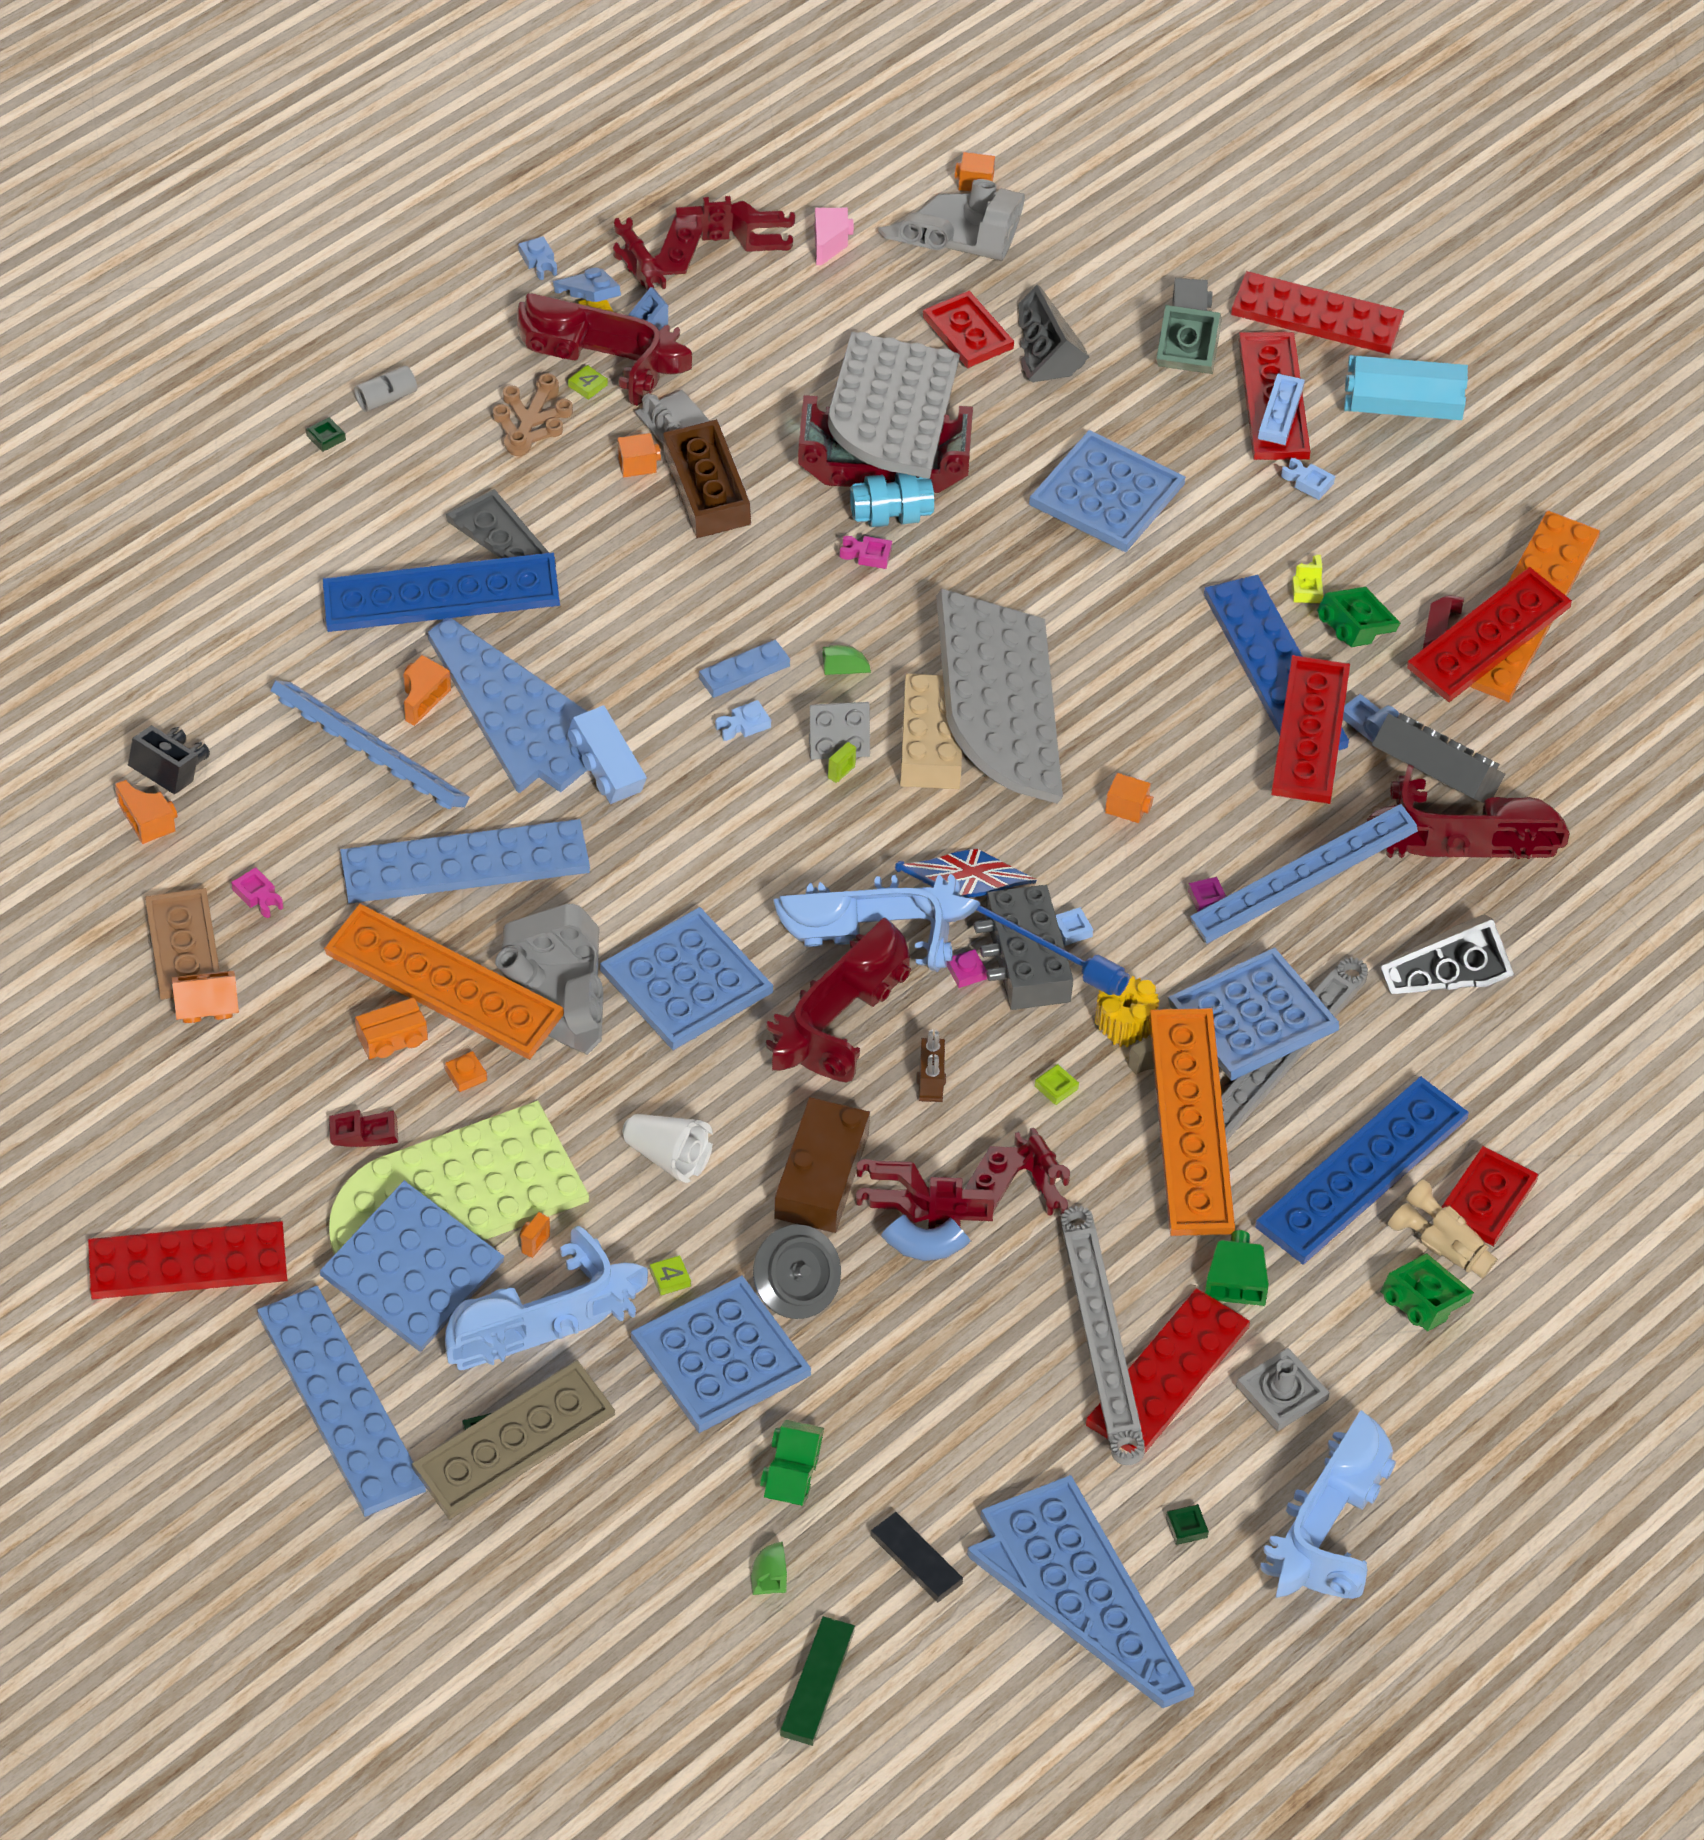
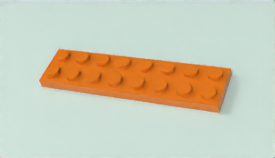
[1470,510,1600,702]
[324,903,564,1060]
[1149,1008,1235,1236]

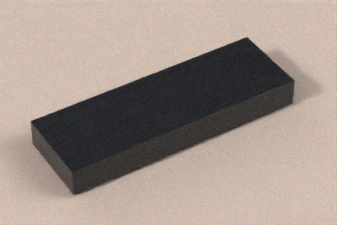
[871,1512,963,1603]

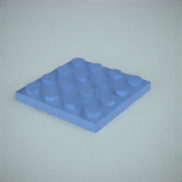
[1029,430,1186,552]
[600,907,773,1050]
[1168,948,1339,1081]
[320,1180,504,1352]
[631,1275,811,1433]

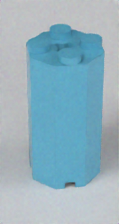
[1344,355,1468,420]

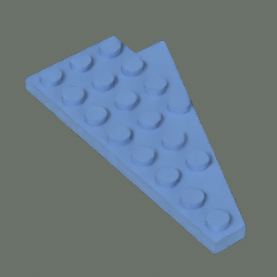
[428,618,588,793]
[967,1475,1195,1708]

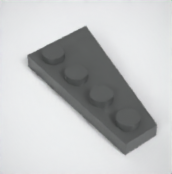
[446,489,556,565]

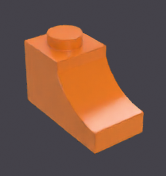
[403,655,451,726]
[115,780,178,844]

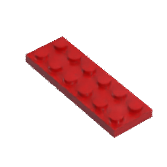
[1231,271,1405,355]
[1238,332,1311,460]
[1407,567,1572,702]
[1271,655,1350,804]
[88,1221,288,1300]
[1086,1288,1250,1453]

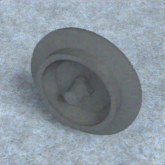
[753,1225,841,1319]

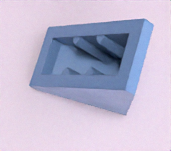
[628,287,668,331]

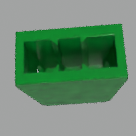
[1205,1230,1269,1306]

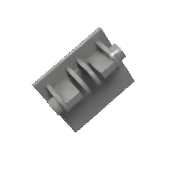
[635,390,710,445]
[809,702,870,760]

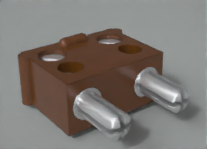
[916,1029,946,1102]

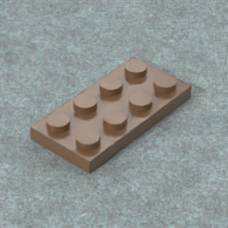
[145,888,220,1000]

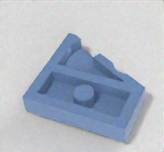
[553,268,621,302]

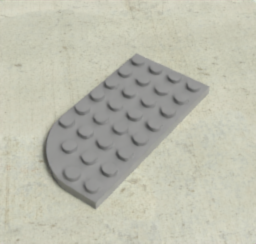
[828,332,960,479]
[936,588,1063,804]

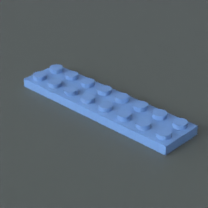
[340,819,590,904]
[257,1286,426,1517]

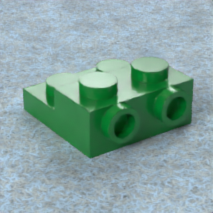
[1316,586,1401,648]
[1380,1253,1474,1332]

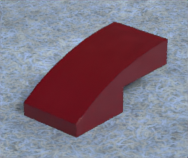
[329,1110,399,1147]

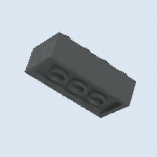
[1372,713,1506,803]
[974,884,1073,1010]

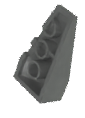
[1018,284,1089,382]
[1379,914,1514,994]

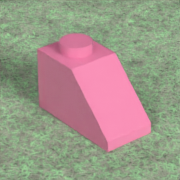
[814,207,854,265]

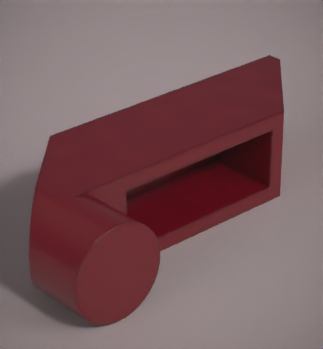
[1422,595,1464,650]

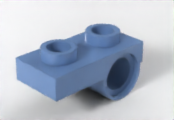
[1343,694,1399,743]

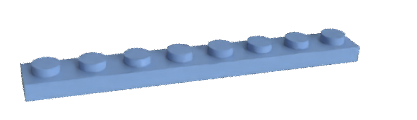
[270,680,470,809]
[1190,804,1418,944]

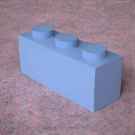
[568,705,647,804]

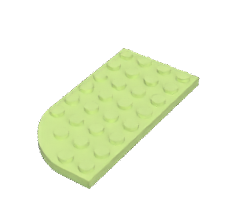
[329,1101,589,1255]

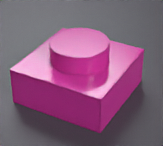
[947,949,987,988]

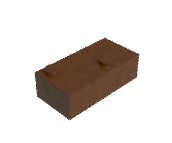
[663,419,751,539]
[774,1097,870,1233]

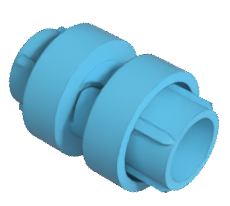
[850,473,934,528]

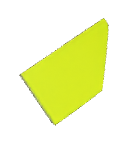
[1292,555,1323,603]

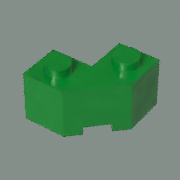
[760,1420,824,1506]

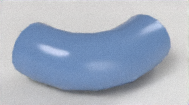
[881,1215,971,1261]

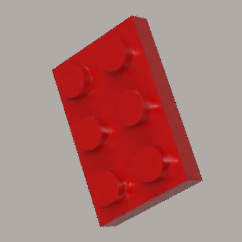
[923,290,1014,368]
[1441,1146,1539,1247]

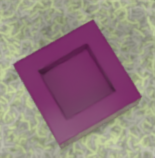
[1188,876,1227,912]

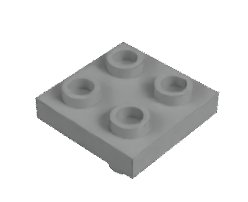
[1236,1348,1330,1432]

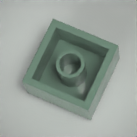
[1156,305,1222,374]

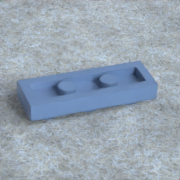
[699,639,790,698]

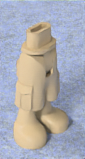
[1388,1179,1498,1279]

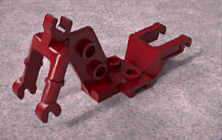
[613,196,795,291]
[856,1128,1070,1229]

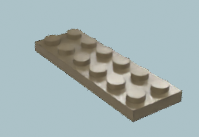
[412,1360,615,1520]

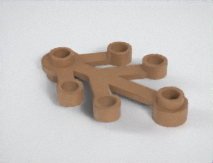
[493,373,573,456]

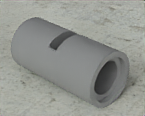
[354,365,417,412]

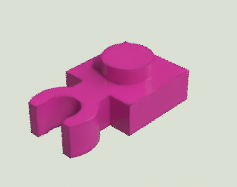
[840,536,892,569]
[231,867,284,918]

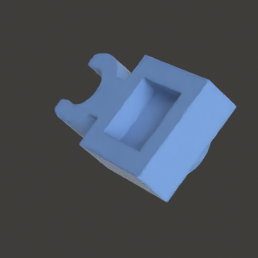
[518,236,557,280]

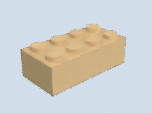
[900,673,962,789]

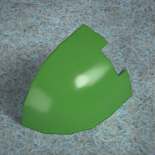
[822,645,871,675]
[751,1541,787,1595]

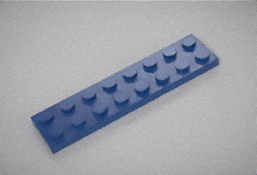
[323,552,560,632]
[1204,574,1349,750]
[1255,1076,1469,1265]

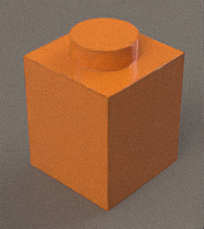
[955,152,995,192]
[618,433,661,478]
[1105,773,1154,823]

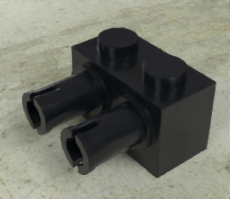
[128,725,210,795]

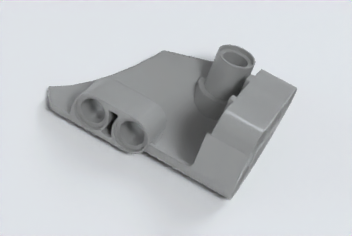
[878,179,1025,261]
[495,904,603,1055]

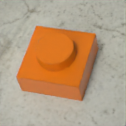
[445,1051,487,1093]
[520,1212,550,1258]

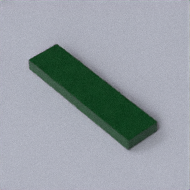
[780,1616,855,1746]

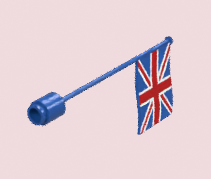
[895,849,1130,996]

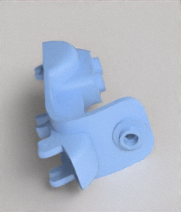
[773,874,981,972]
[445,1226,648,1370]
[1260,1410,1396,1599]

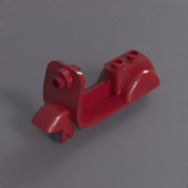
[517,293,692,406]
[1367,764,1570,859]
[766,917,911,1083]

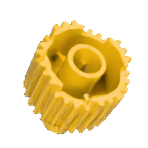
[1095,976,1159,1047]

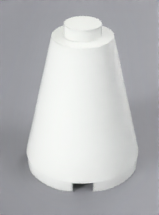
[622,1114,713,1183]

